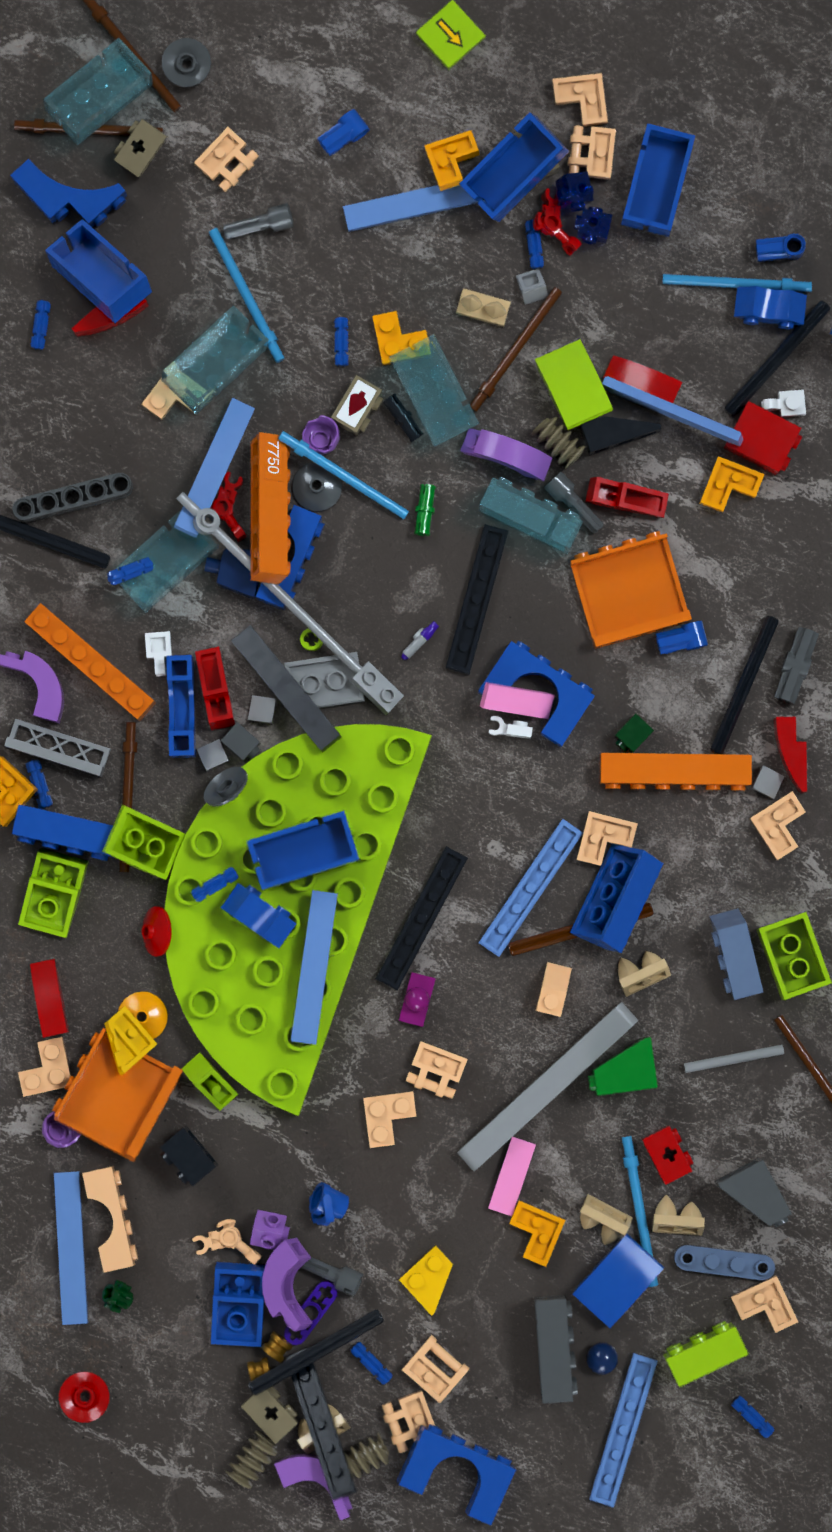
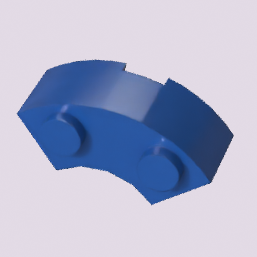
[734,286,807,329]
[221,883,297,948]

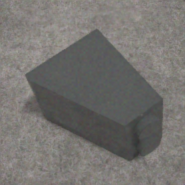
[714,1158,792,1227]

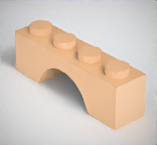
[82,1166,138,1273]

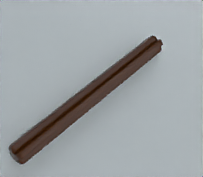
[508,903,654,956]

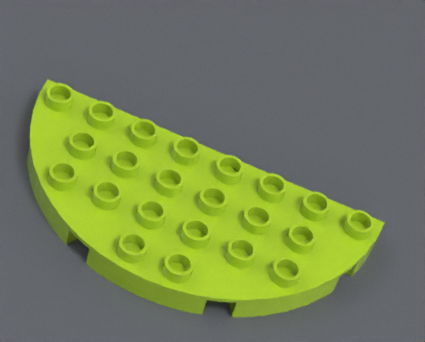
[165,724,432,1116]

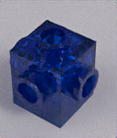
[555,171,594,212]
[574,207,612,245]

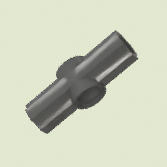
[774,627,819,705]

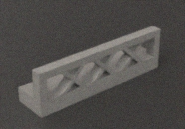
[4,719,111,777]

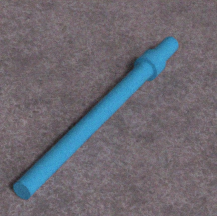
[209,228,285,363]
[662,274,812,292]
[278,431,409,519]
[622,1136,658,1287]

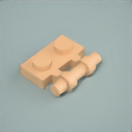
[567,126,616,180]
[194,127,259,192]
[406,1041,468,1099]
[382,1390,435,1453]

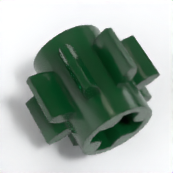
[102,1280,133,1314]

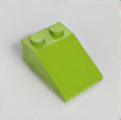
[102,805,186,880]

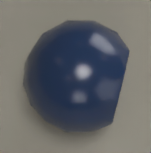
[586,1343,618,1375]

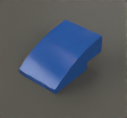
[573,1233,664,1328]
[211,1262,265,1347]

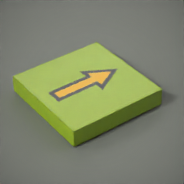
[416,0,486,70]

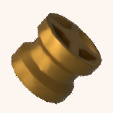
[261,1331,293,1363]
[247,1357,271,1381]

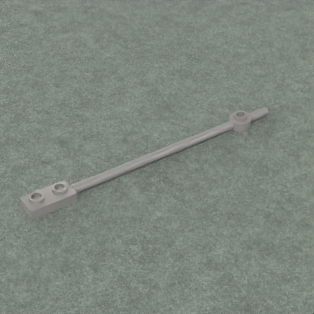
[176,492,404,715]

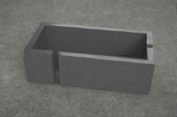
[534,1295,578,1404]

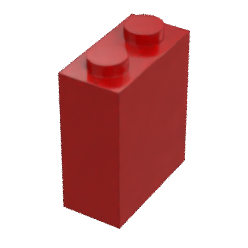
[724,401,803,475]

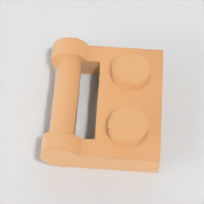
[402,1335,470,1403]

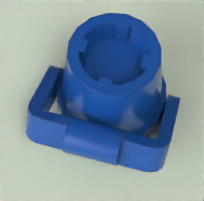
[309,1182,349,1226]

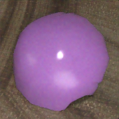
[302,415,340,455]
[42,1112,81,1148]

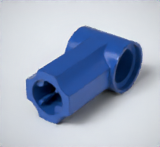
[317,109,370,156]
[756,233,806,262]
[655,621,708,655]

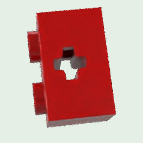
[641,1125,694,1185]

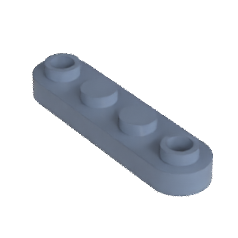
[674,1245,775,1280]

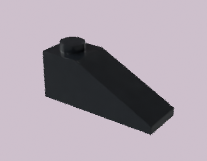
[580,416,662,456]

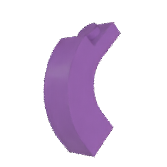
[460,428,553,481]
[0,651,64,724]
[262,1238,312,1332]
[275,1454,353,1520]

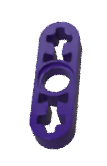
[284,1281,337,1345]

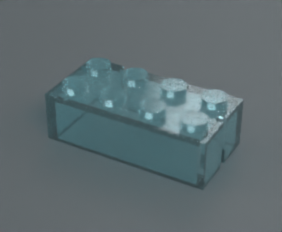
[43,38,153,145]
[161,305,269,415]
[388,334,479,447]
[479,477,583,554]
[115,510,219,614]

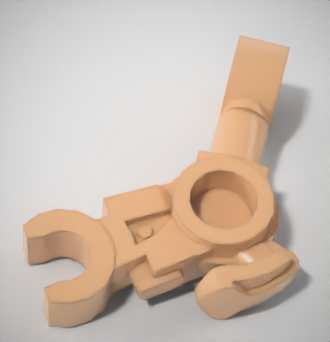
[192,1219,262,1265]

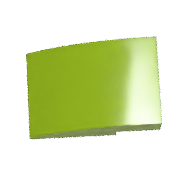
[535,339,613,430]
[18,848,89,938]

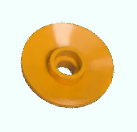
[118,992,168,1039]

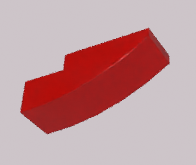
[71,299,149,337]
[603,355,683,403]
[585,477,669,518]
[195,647,235,730]
[774,717,807,793]
[30,959,69,1038]

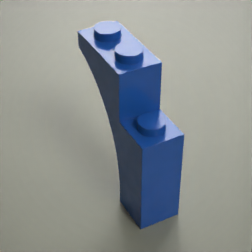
[10,159,127,227]

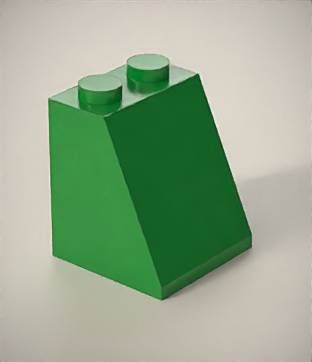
[588,1037,658,1096]

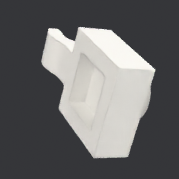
[761,390,806,418]
[145,631,172,677]
[489,716,533,739]

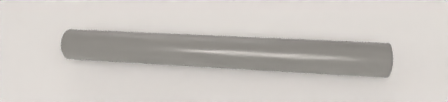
[684,1045,784,1073]

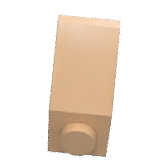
[535,962,572,1017]

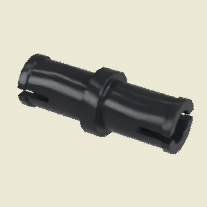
[382,393,424,443]

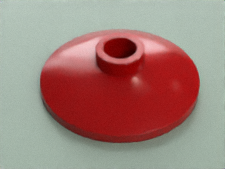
[141,906,172,957]
[59,1372,110,1423]

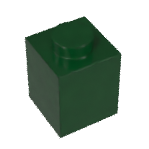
[614,714,654,753]

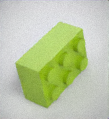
[756,912,832,1000]
[663,1321,748,1387]

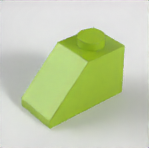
[182,1052,238,1111]

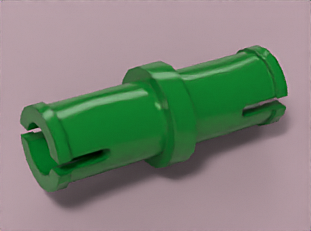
[414,484,436,536]

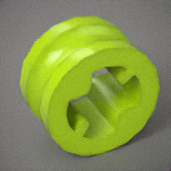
[300,628,323,651]

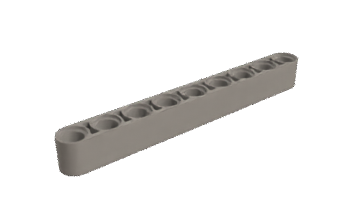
[457,1002,638,1171]

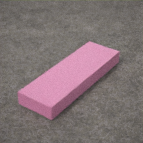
[480,682,555,719]
[488,1137,536,1216]

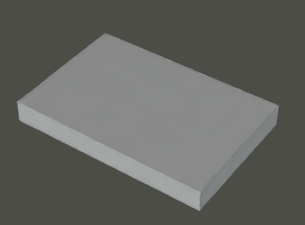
[283,652,365,709]

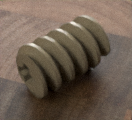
[531,416,585,470]
[225,1430,278,1489]
[344,1433,390,1479]

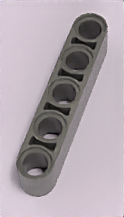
[12,473,133,523]

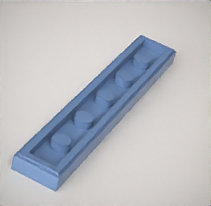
[343,185,485,232]
[602,376,743,447]
[173,398,255,538]
[479,819,583,957]
[291,890,338,1045]
[54,1171,88,1325]
[589,1353,658,1507]

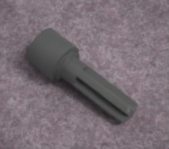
[223,203,294,239]
[544,471,604,534]
[301,1257,364,1297]

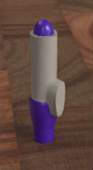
[401,621,439,660]

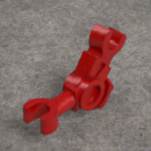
[533,188,582,256]
[210,471,246,542]

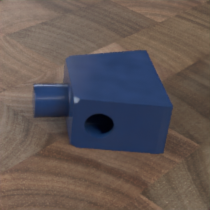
[204,549,259,600]

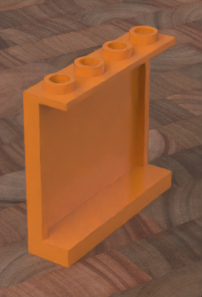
[570,531,692,649]
[52,1028,183,1162]

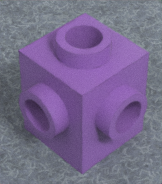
[250,1210,290,1250]

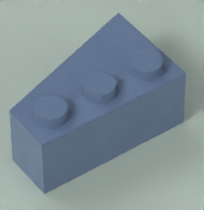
[709,909,763,1000]

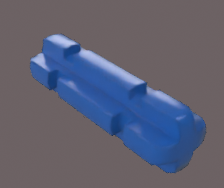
[525,220,544,269]
[31,300,51,349]
[335,317,348,366]
[107,557,154,585]
[26,760,53,809]
[191,867,239,902]
[350,1342,392,1385]
[731,1396,774,1438]

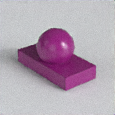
[399,972,436,1027]

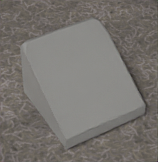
[516,268,548,304]
[248,695,277,724]
[197,739,230,772]
[751,766,785,799]

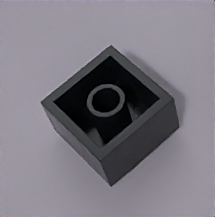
[160,1126,219,1187]

